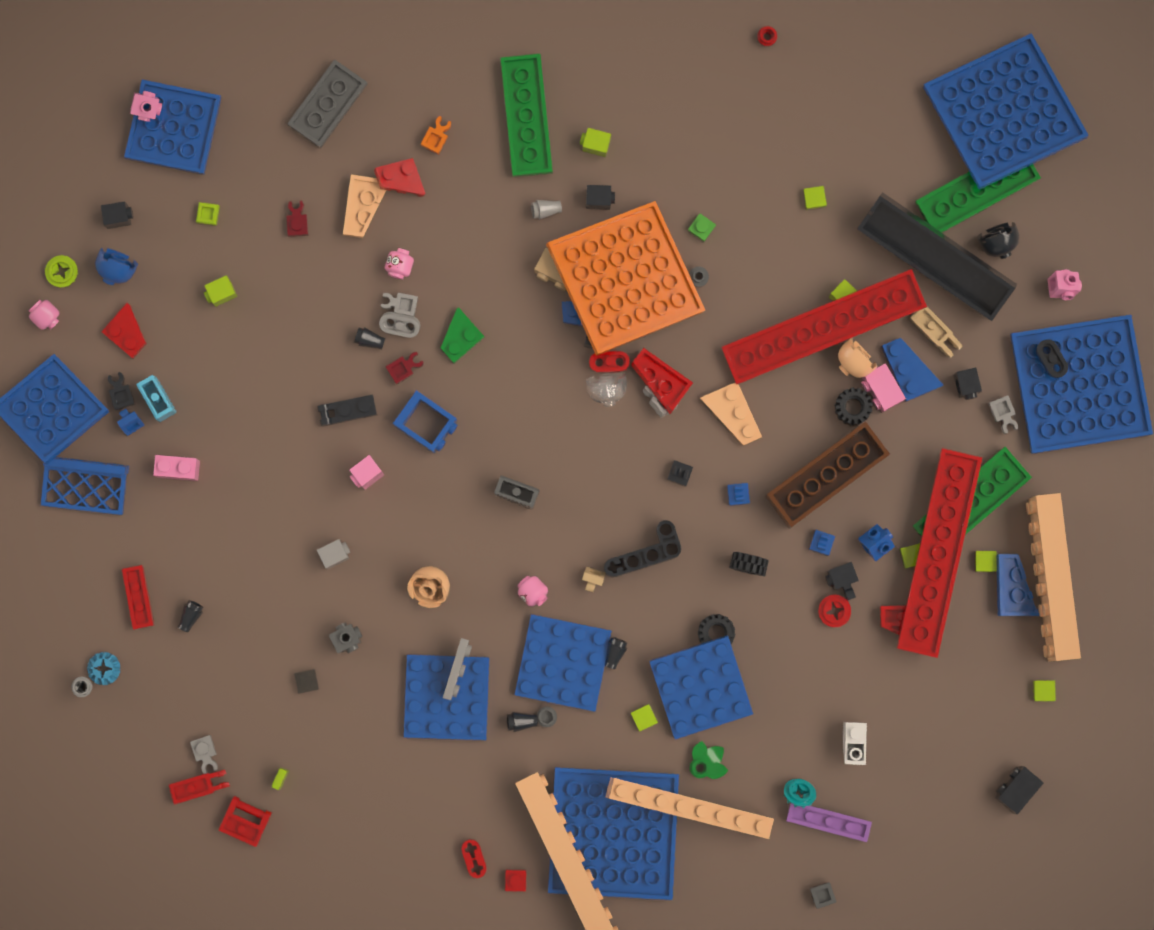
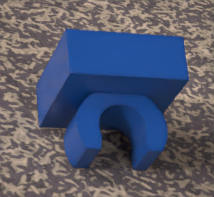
[117,409,144,436]
[727,483,750,506]
[809,530,835,556]

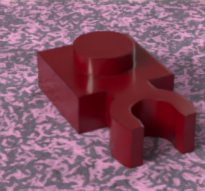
[286,201,309,237]
[386,352,424,385]

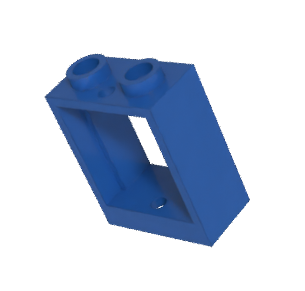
[393,390,458,453]

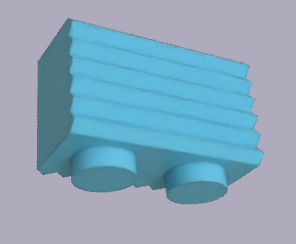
[136,375,177,422]

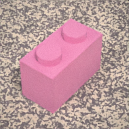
[861,363,906,413]
[153,455,200,481]
[349,455,384,490]

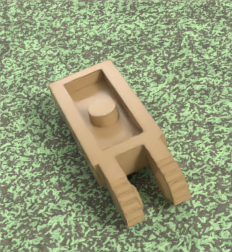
[910,307,962,358]

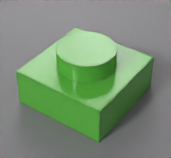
[688,214,716,242]

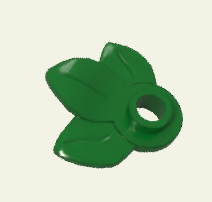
[689,741,728,779]

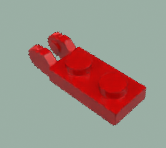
[168,770,230,805]

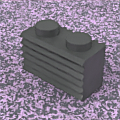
[494,475,540,509]

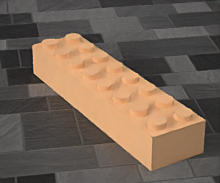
[1026,493,1081,662]

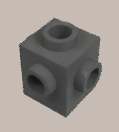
[329,622,363,654]

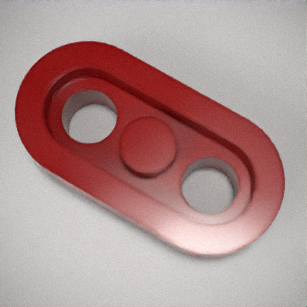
[589,351,630,373]

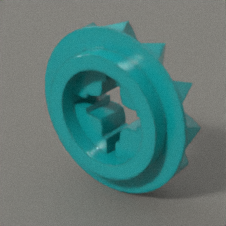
[783,779,816,809]

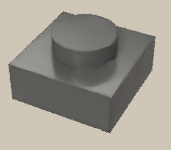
[809,882,836,909]

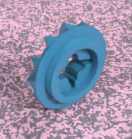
[87,652,121,685]

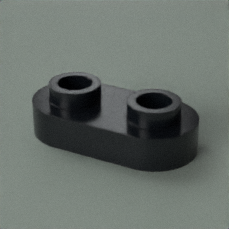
[1036,339,1068,378]

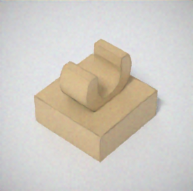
[582,567,606,592]

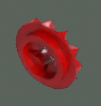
[819,595,851,627]

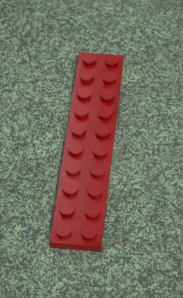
[721,269,927,384]
[896,448,982,658]

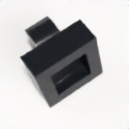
[667,460,693,487]

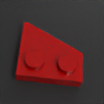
[374,158,425,197]
[102,303,147,359]

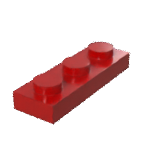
[122,565,155,630]

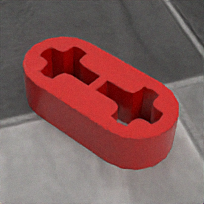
[461,839,487,878]

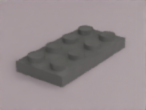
[287,59,368,148]

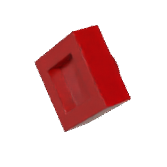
[505,870,526,891]

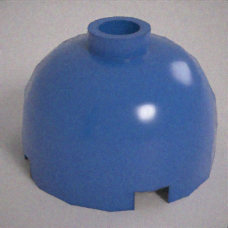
[95,248,138,285]

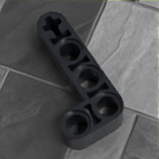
[604,520,681,578]

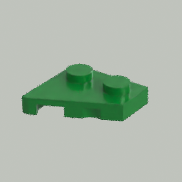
[440,307,485,364]

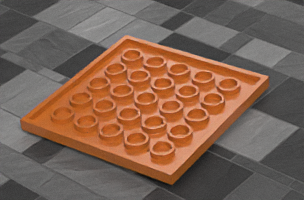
[546,201,705,356]

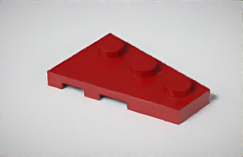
[631,348,693,414]

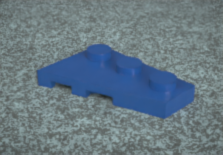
[881,338,944,402]

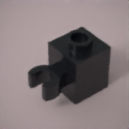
[825,562,859,601]

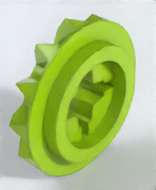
[45,255,78,288]

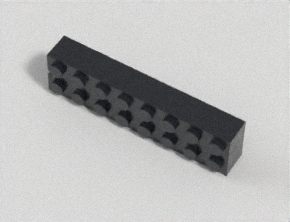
[857,192,1017,321]

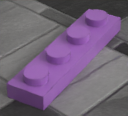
[786,803,872,842]

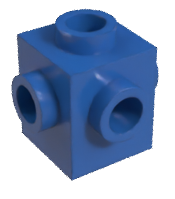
[858,524,895,561]

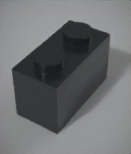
[995,766,1044,815]

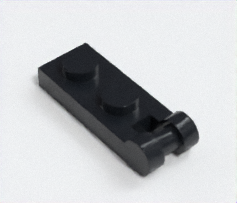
[317,394,377,426]

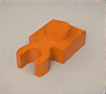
[421,116,451,155]

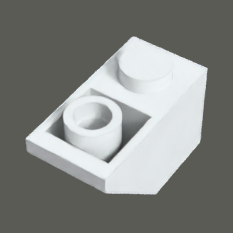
[843,722,867,765]

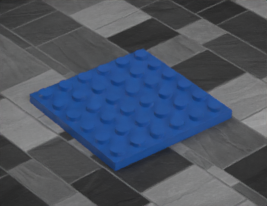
[923,33,1089,190]
[1010,315,1153,454]
[548,767,679,900]

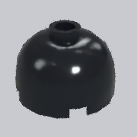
[977,222,1020,259]

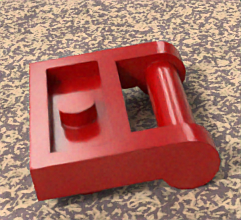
[218,796,272,847]

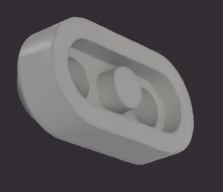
[379,312,421,338]

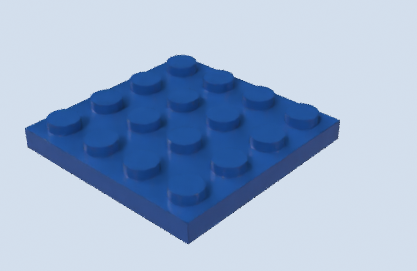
[124,80,222,175]
[0,354,109,465]
[515,614,612,712]
[649,635,753,739]
[404,655,490,740]

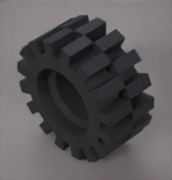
[834,387,873,426]
[729,552,769,577]
[698,614,735,644]

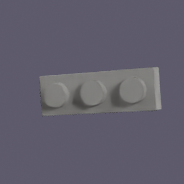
[443,638,472,700]

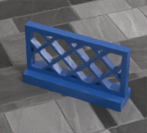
[41,457,129,515]

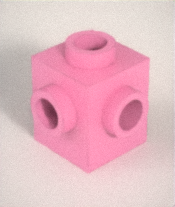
[130,91,162,122]
[1047,270,1082,301]

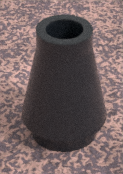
[354,327,385,350]
[178,600,203,632]
[605,637,628,669]
[507,712,538,732]

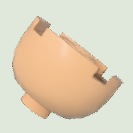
[838,338,878,378]
[407,566,450,608]

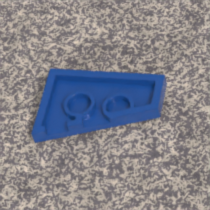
[997,554,1040,616]

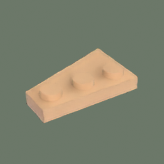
[343,174,386,238]
[700,382,762,446]

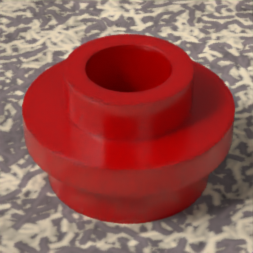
[757,26,777,47]

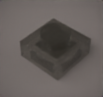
[294,669,319,694]

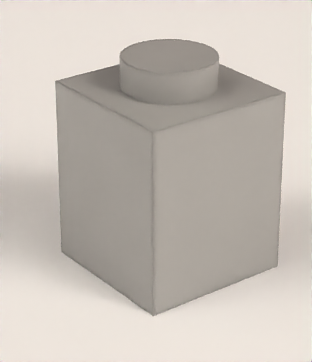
[317,539,351,569]

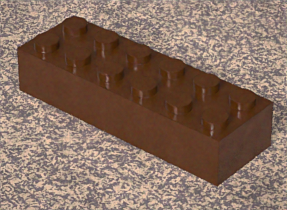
[765,421,890,529]

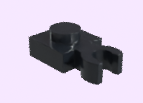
[108,372,135,411]

